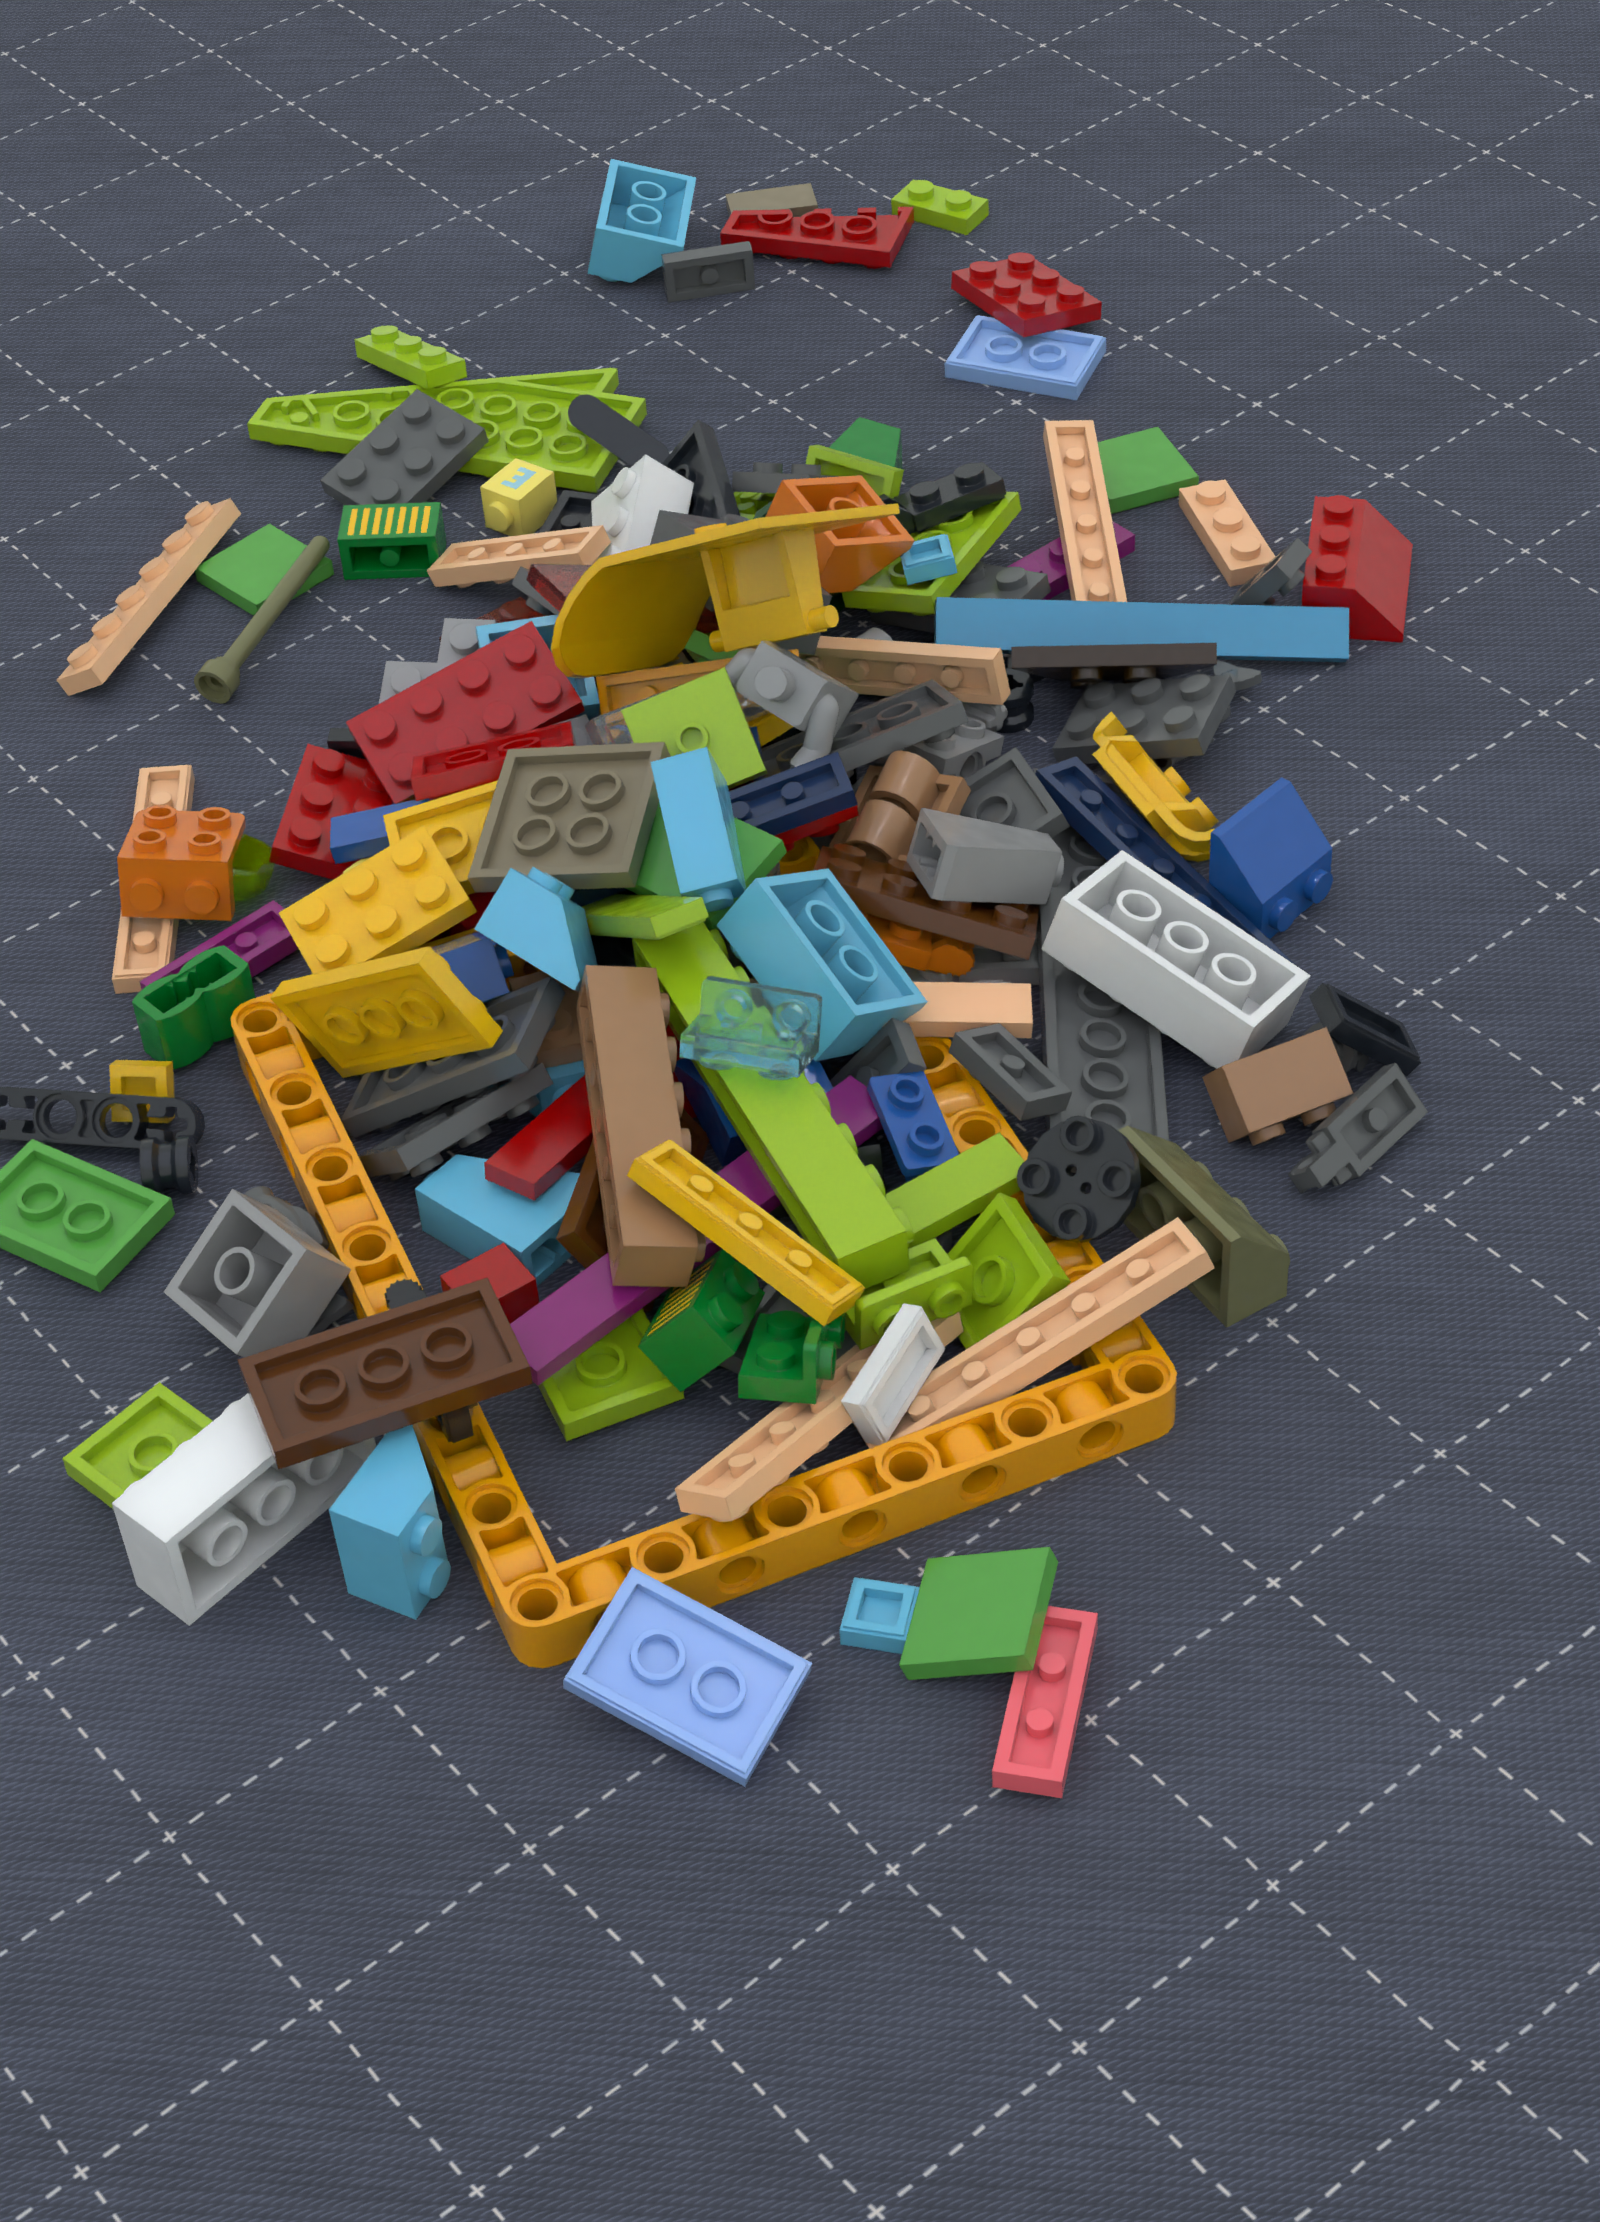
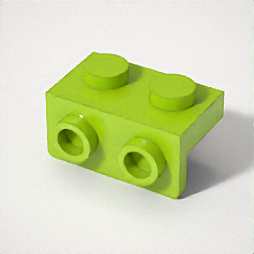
[845,1238,973,1350]

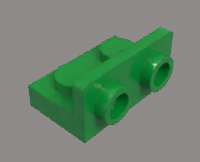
[738,1310,846,1404]

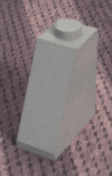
[906,808,1064,905]

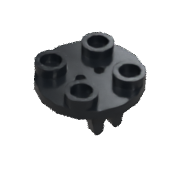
[1017,1115,1141,1243]

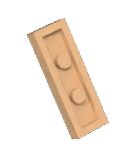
[1179,479,1275,587]

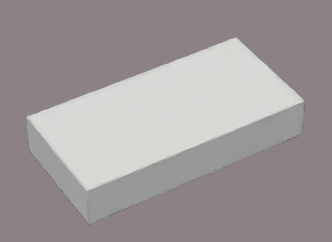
[841,1303,945,1445]

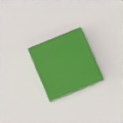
[1097,427,1199,514]
[195,524,334,616]
[899,1547,1058,1680]

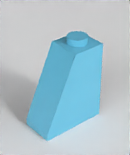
[650,747,746,912]
[415,1154,580,1286]

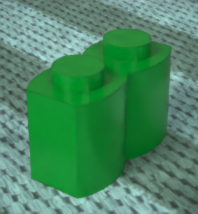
[132,945,256,1070]

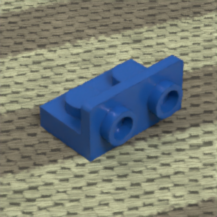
[867,1071,959,1183]

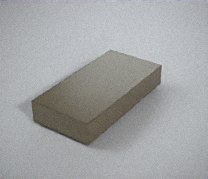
[726,183,818,217]

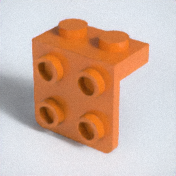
[117,805,245,921]

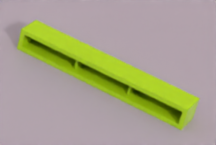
[632,922,914,1289]

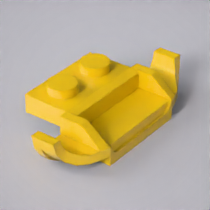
[1092,711,1219,862]

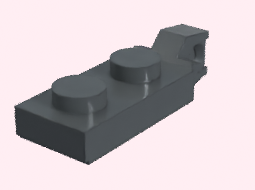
[1288,1063,1428,1193]

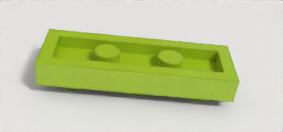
[354,326,467,389]

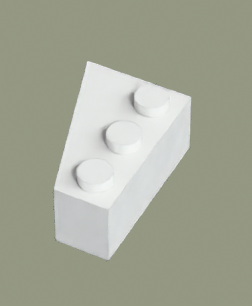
[591,455,694,560]

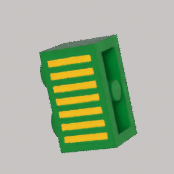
[337,502,447,580]
[638,1249,765,1392]

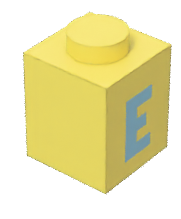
[480,458,557,536]

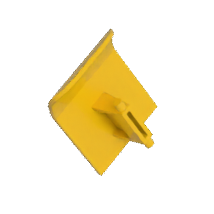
[551,503,900,679]

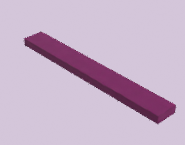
[510,1075,883,1386]

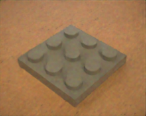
[468,742,671,893]

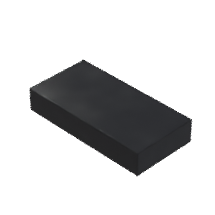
[1309,983,1421,1076]

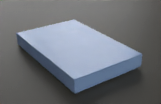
[944,315,1106,400]
[563,1567,812,1787]

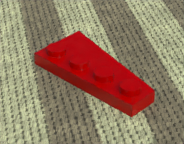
[720,207,914,269]

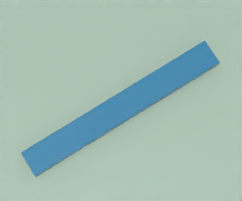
[934,597,1349,662]

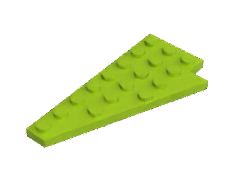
[247,368,647,493]

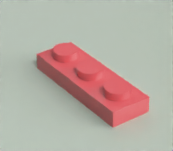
[992,1606,1098,1798]

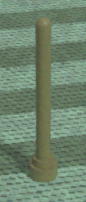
[194,536,330,704]

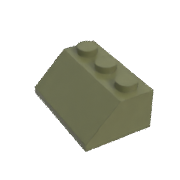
[1118,1125,1290,1328]

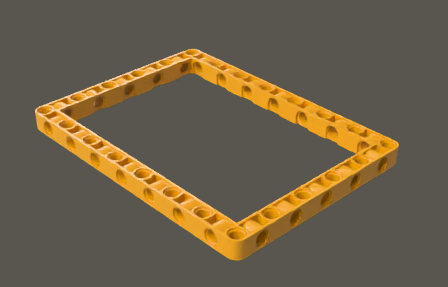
[230,836,1177,1668]

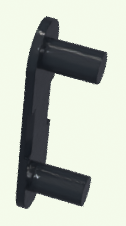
[568,394,670,466]

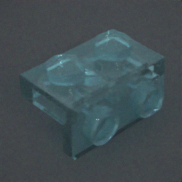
[680,976,822,1080]

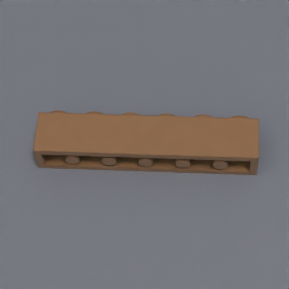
[576,965,706,1287]

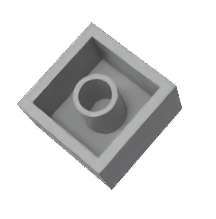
[164,1189,351,1357]

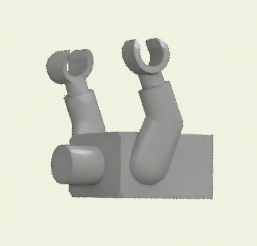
[725,641,859,769]

